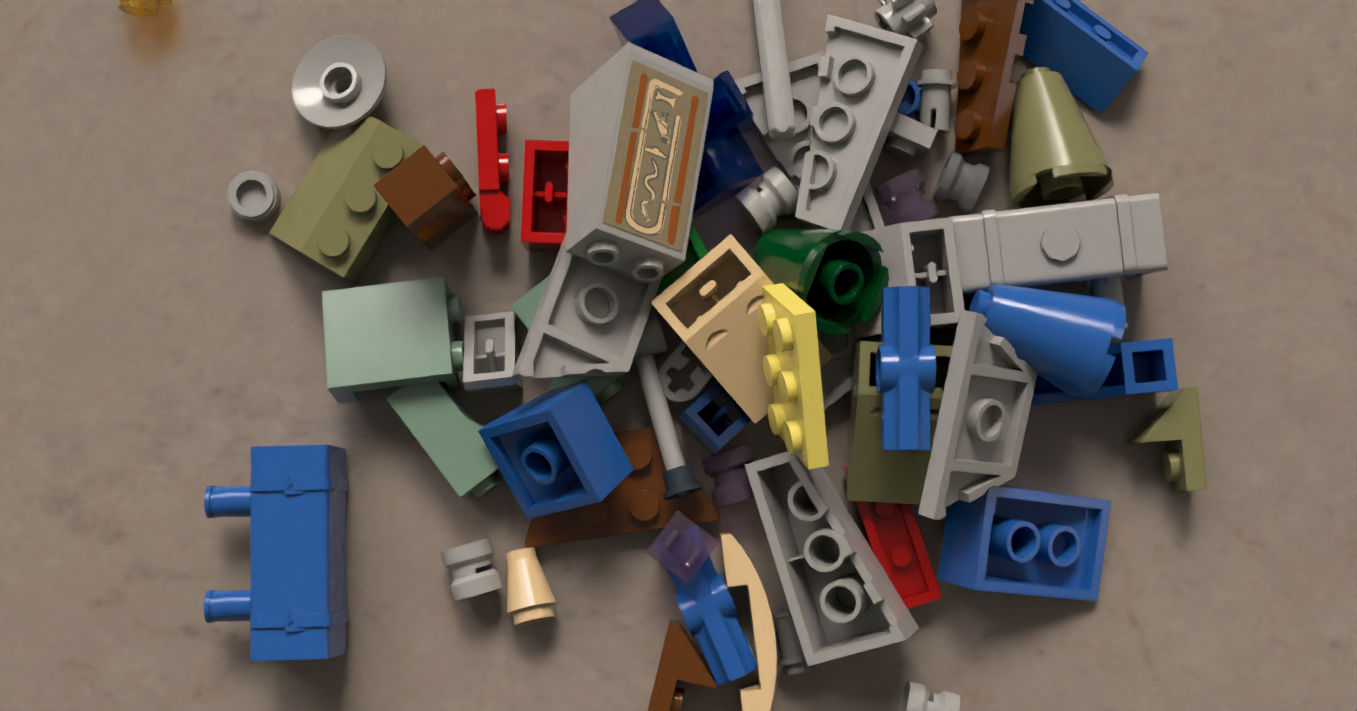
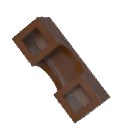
[373,145,478,250]

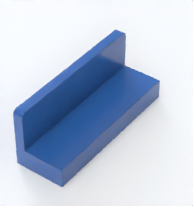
[1019,0,1149,113]

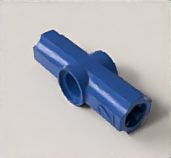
[876,286,936,451]
[656,525,758,685]

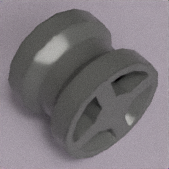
[932,151,990,213]

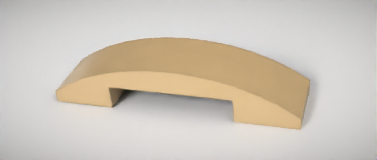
[720,532,777,711]

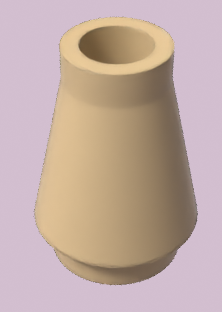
[505,547,557,626]

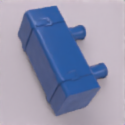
[204,445,349,661]

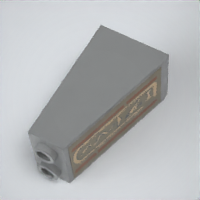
[566,42,713,283]

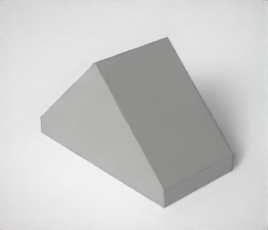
[463,311,524,394]

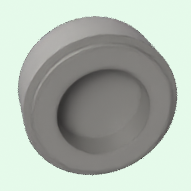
[227,170,281,223]

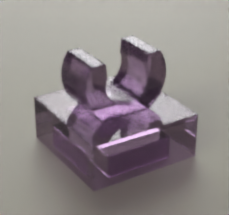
[646,510,719,584]

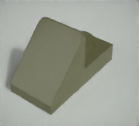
[1128,387,1207,491]

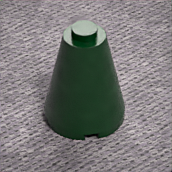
[753,229,889,335]

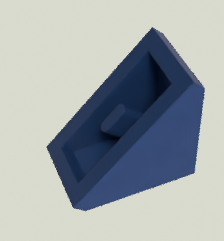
[679,382,751,455]

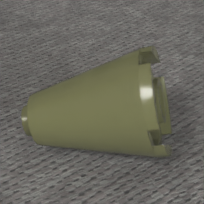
[1010,67,1114,209]

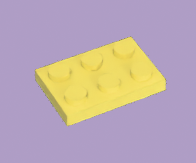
[758,283,829,470]

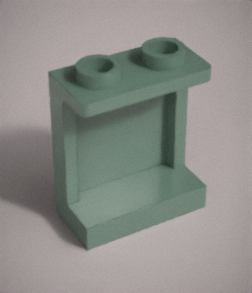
[322,277,464,404]

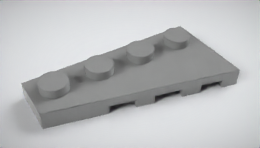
[795,14,923,230]
[728,51,885,232]

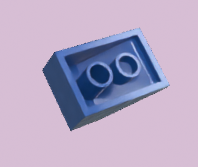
[938,485,1111,601]

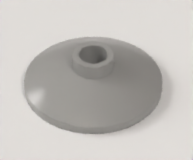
[292,35,388,129]

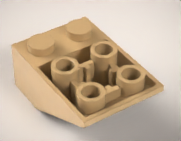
[651,234,834,424]

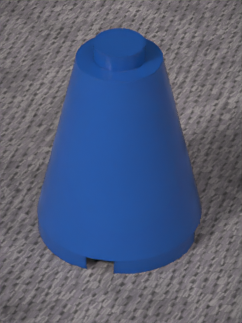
[968,283,1126,400]

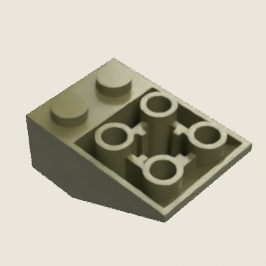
[847,341,953,506]

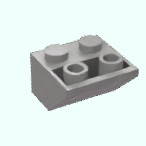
[853,217,965,339]

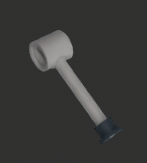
[632,305,703,500]

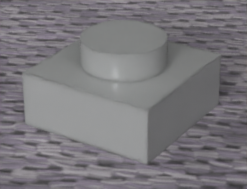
[885,112,938,159]

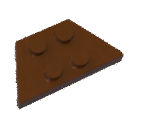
[525,427,720,548]

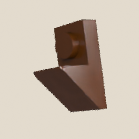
[648,619,718,711]

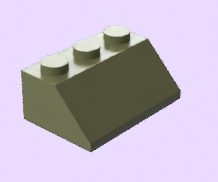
[269,115,423,285]

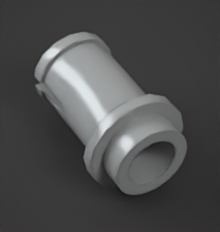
[916,69,957,134]

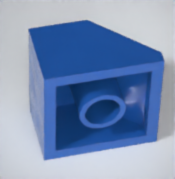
[478,380,634,519]

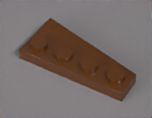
[955,0,1034,157]

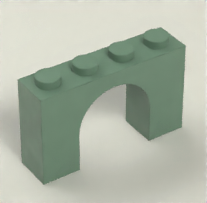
[386,276,627,499]

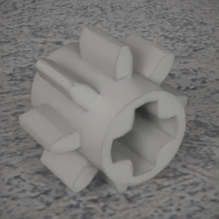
[874,0,937,41]

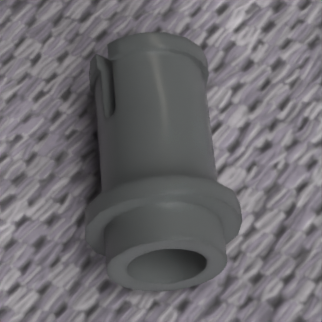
[772,611,815,675]

